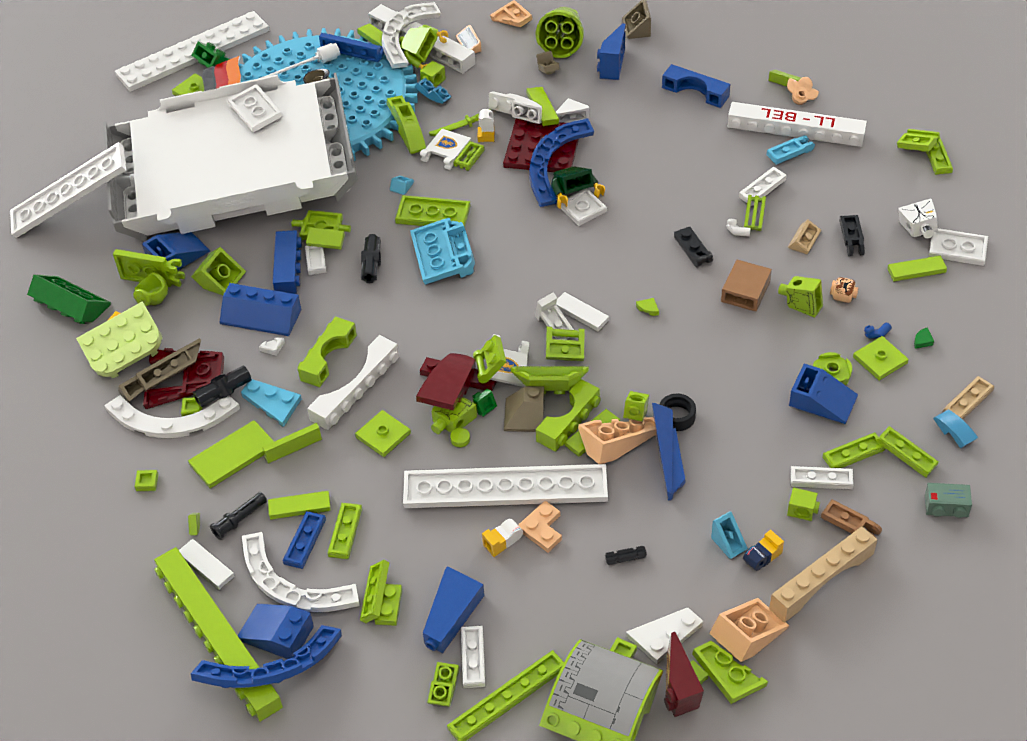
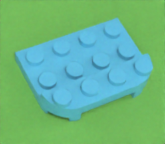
[410,218,475,285]

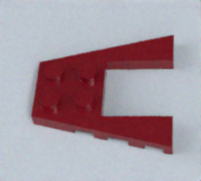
[143,348,224,409]

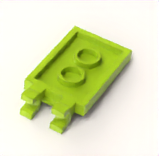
[113,249,186,287]

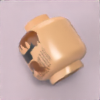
[830,277,859,303]

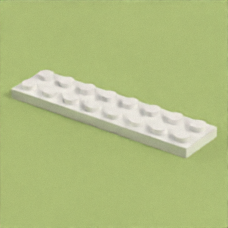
[10,142,126,238]

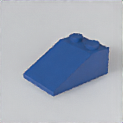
[597,23,626,80]
[238,604,314,659]

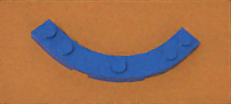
[529,118,594,207]
[190,625,342,688]

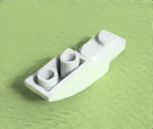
[488,91,542,124]

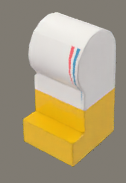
[477,109,495,142]
[482,519,523,557]

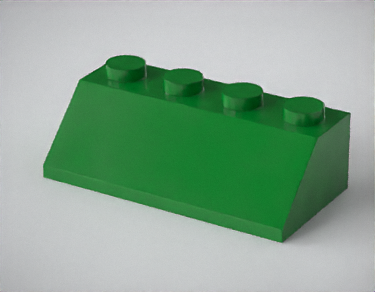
[27,274,111,324]

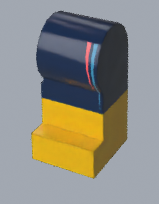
[743,529,784,571]

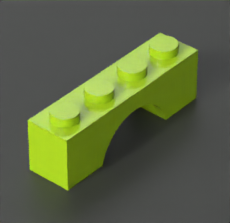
[297,316,357,388]
[536,379,601,452]

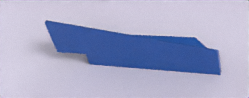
[652,403,686,501]

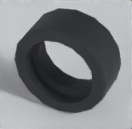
[659,393,696,431]

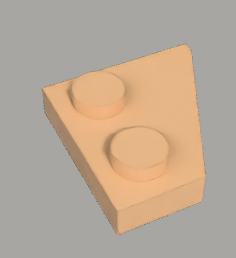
[490,0,533,27]

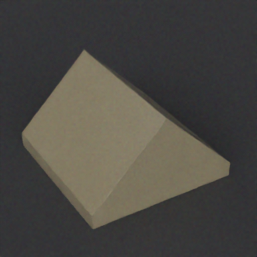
[622,0,651,39]

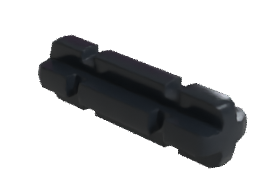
[605,546,647,565]

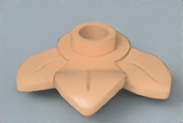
[787,77,819,105]

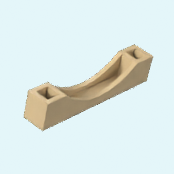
[769,526,878,623]

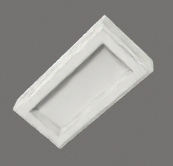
[305,246,327,275]

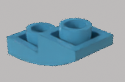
[414,78,452,104]
[933,409,978,448]

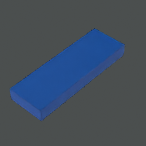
[283,511,326,569]

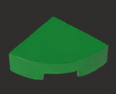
[914,327,934,349]

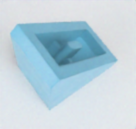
[711,511,748,559]

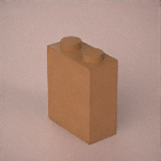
[721,259,772,312]

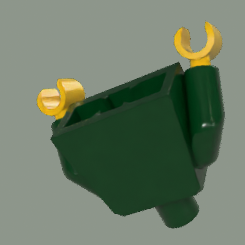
[551,166,605,209]

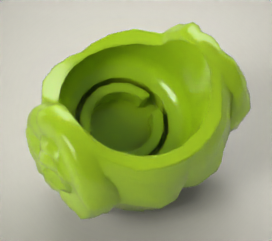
[133,272,168,306]

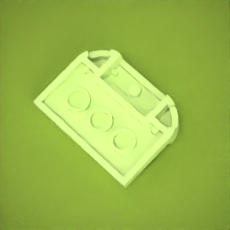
[76,301,163,378]

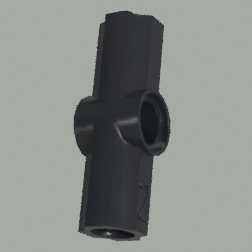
[361,234,381,283]
[193,365,252,407]

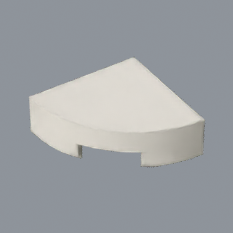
[259,338,285,356]

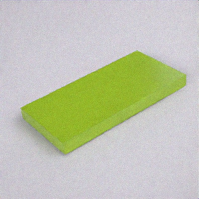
[395,195,471,228]
[188,420,274,489]

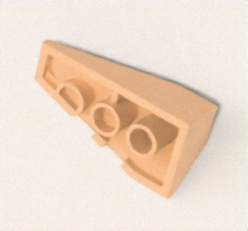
[578,417,656,464]

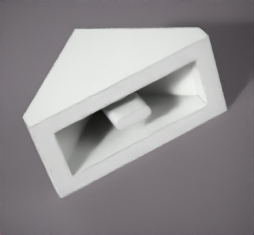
[556,98,589,123]

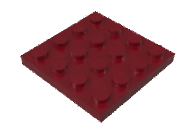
[503,118,579,173]

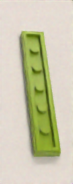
[447,650,564,741]

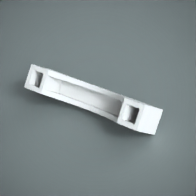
[307,335,399,430]

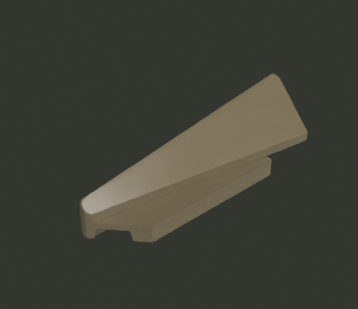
[118,338,201,402]

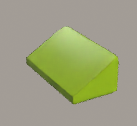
[768,70,801,87]

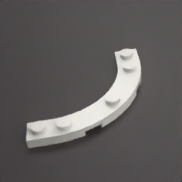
[382,2,441,69]
[104,395,240,438]
[242,532,360,612]

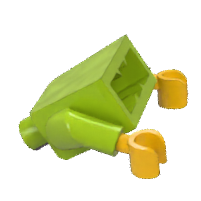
[399,25,449,69]

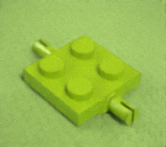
[291,210,351,240]

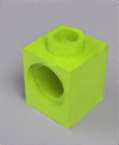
[420,61,446,88]
[623,391,649,421]
[787,487,820,521]

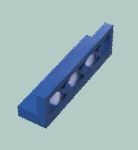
[319,33,385,63]

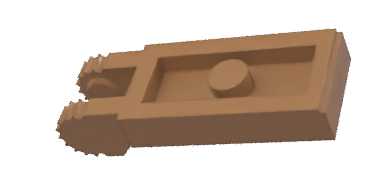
[821,499,882,538]

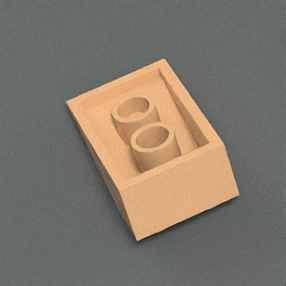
[709,598,789,662]

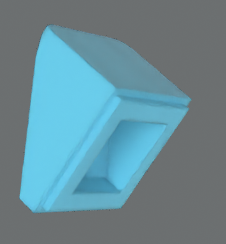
[390,175,414,195]

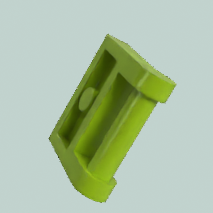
[545,327,585,361]
[473,335,506,383]

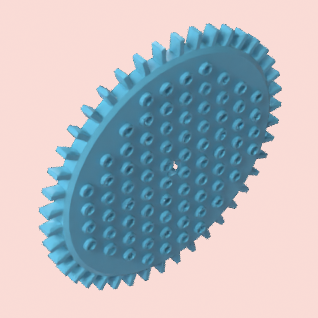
[239,28,419,161]

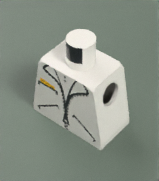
[898,199,938,238]

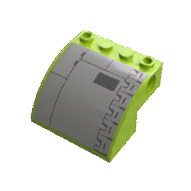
[539,639,664,741]

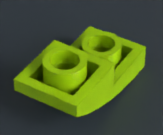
[427,662,460,707]

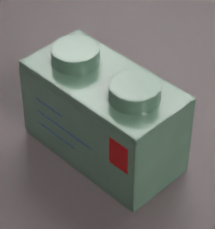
[925,483,972,518]

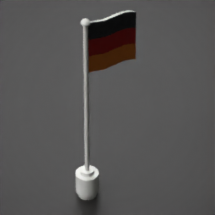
[202,43,340,91]

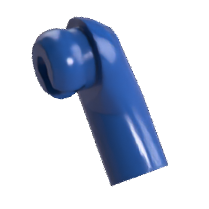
[864,322,892,339]

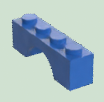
[662,64,730,108]

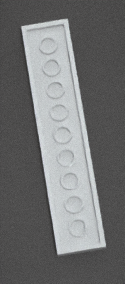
[115,11,270,92]
[403,464,608,508]

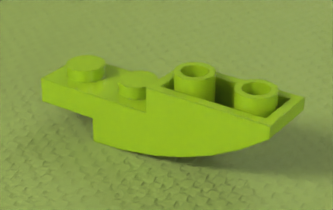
[386,95,426,154]

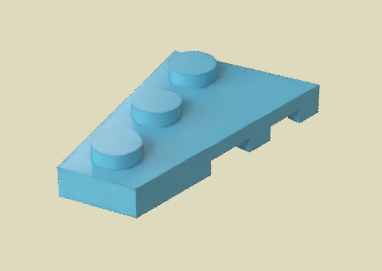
[241,379,302,427]

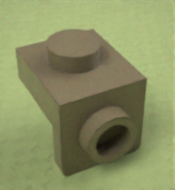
[536,51,560,75]

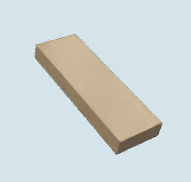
[942,376,995,420]

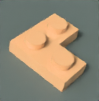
[518,501,562,553]

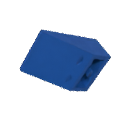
[142,232,210,270]
[789,364,858,424]

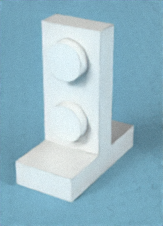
[535,292,574,340]

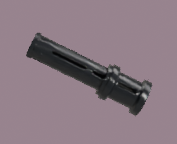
[210,492,267,540]

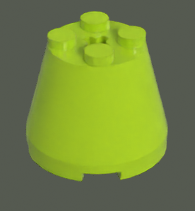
[535,7,584,58]

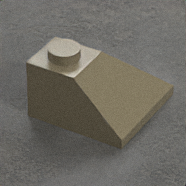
[504,386,545,432]

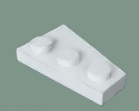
[626,608,703,664]

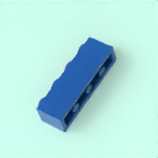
[273,230,302,294]

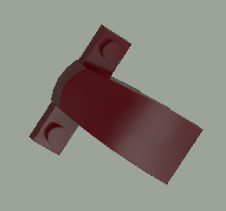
[416,353,497,411]

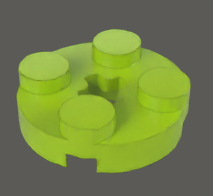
[813,352,852,385]

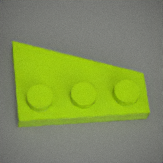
[692,641,768,704]

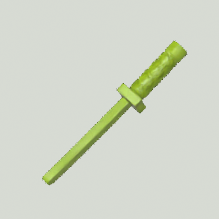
[429,109,491,136]

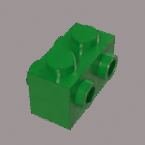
[191,41,230,68]

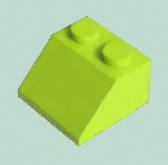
[191,247,246,295]

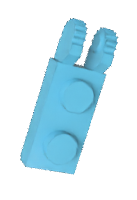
[766,135,815,165]

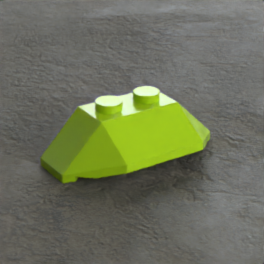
[511,366,589,394]

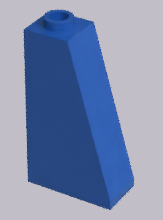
[423,566,485,654]

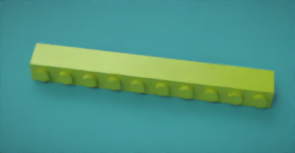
[154,547,283,722]

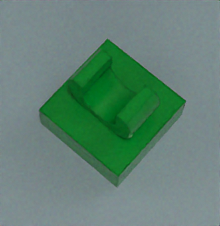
[472,389,497,417]

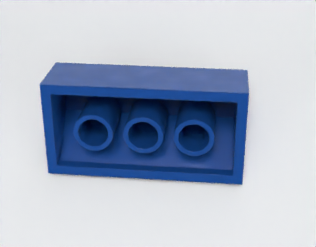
[220,283,302,336]

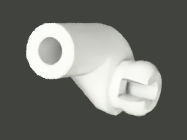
[726,219,750,237]

